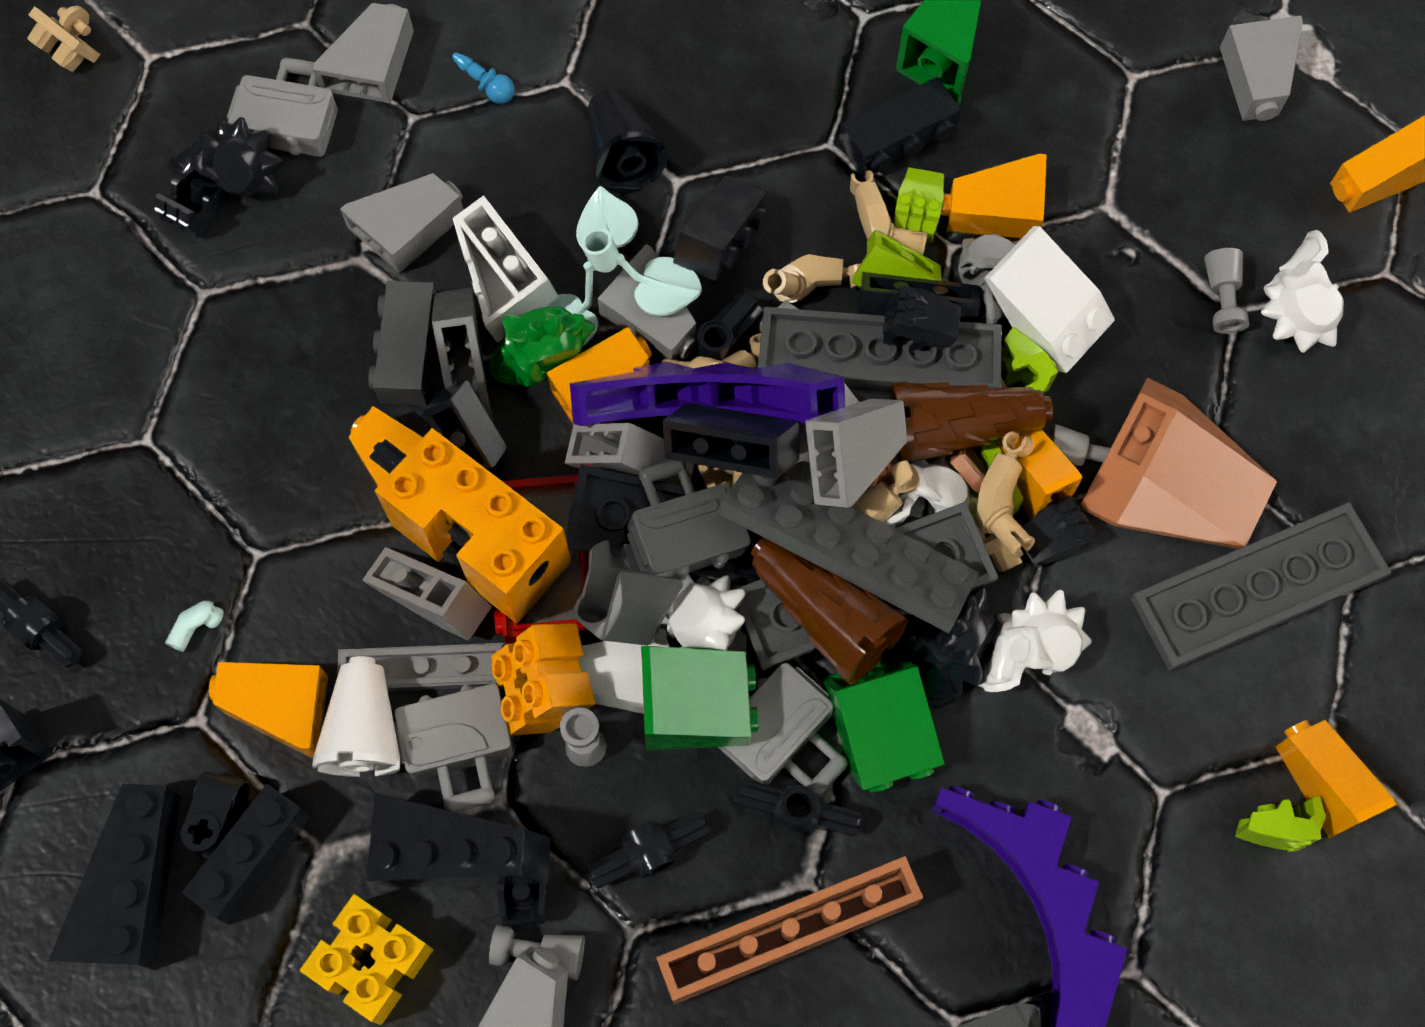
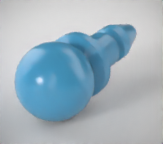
[452,53,515,104]

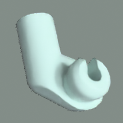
[165,600,224,652]

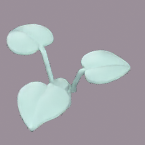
[546,186,702,346]

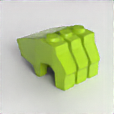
[893,167,944,243]
[1001,327,1058,393]
[1235,796,1326,852]

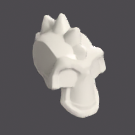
[1261,230,1344,353]
[884,456,978,529]
[660,575,746,650]
[977,590,1092,692]

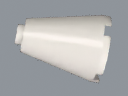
[312,656,401,777]

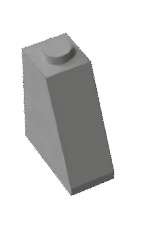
[312,3,414,103]
[1220,15,1303,121]
[340,173,463,274]
[598,244,697,361]
[805,399,907,508]
[565,423,694,486]
[478,946,568,1027]

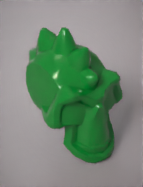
[489,306,595,388]

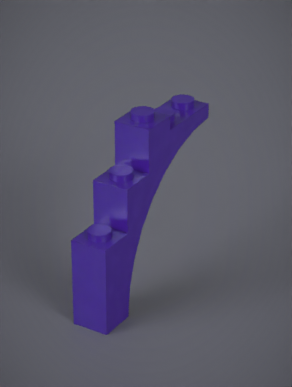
[570,362,845,426]
[931,786,1127,1027]

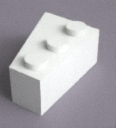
[452,195,559,343]

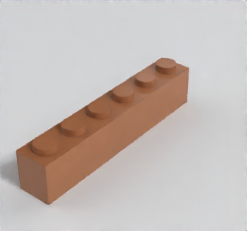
[656,856,923,1005]

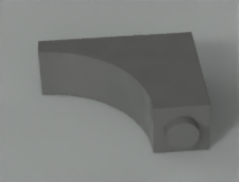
[432,287,493,423]

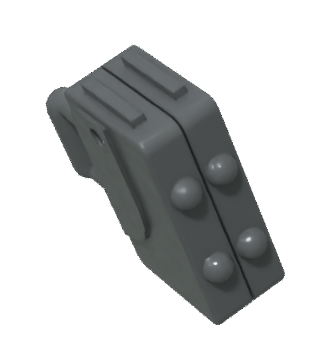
[627,460,751,581]

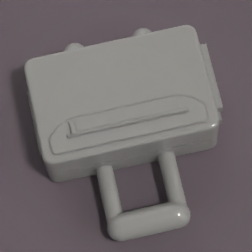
[227,58,338,157]
[718,663,848,795]
[394,683,515,812]

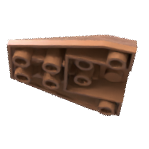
[1080,378,1277,549]

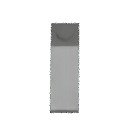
[362,547,492,641]

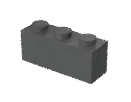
[368,281,436,406]

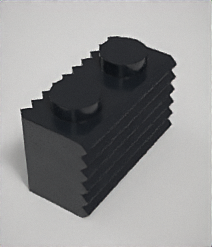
[422,380,507,470]

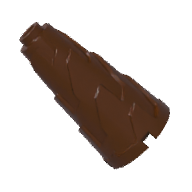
[890,381,1053,464]
[751,537,908,685]

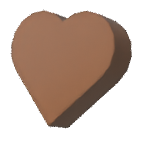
[950,447,987,493]

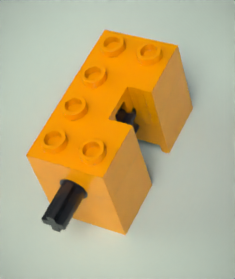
[370,428,571,624]

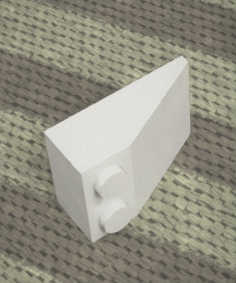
[984,225,1115,373]

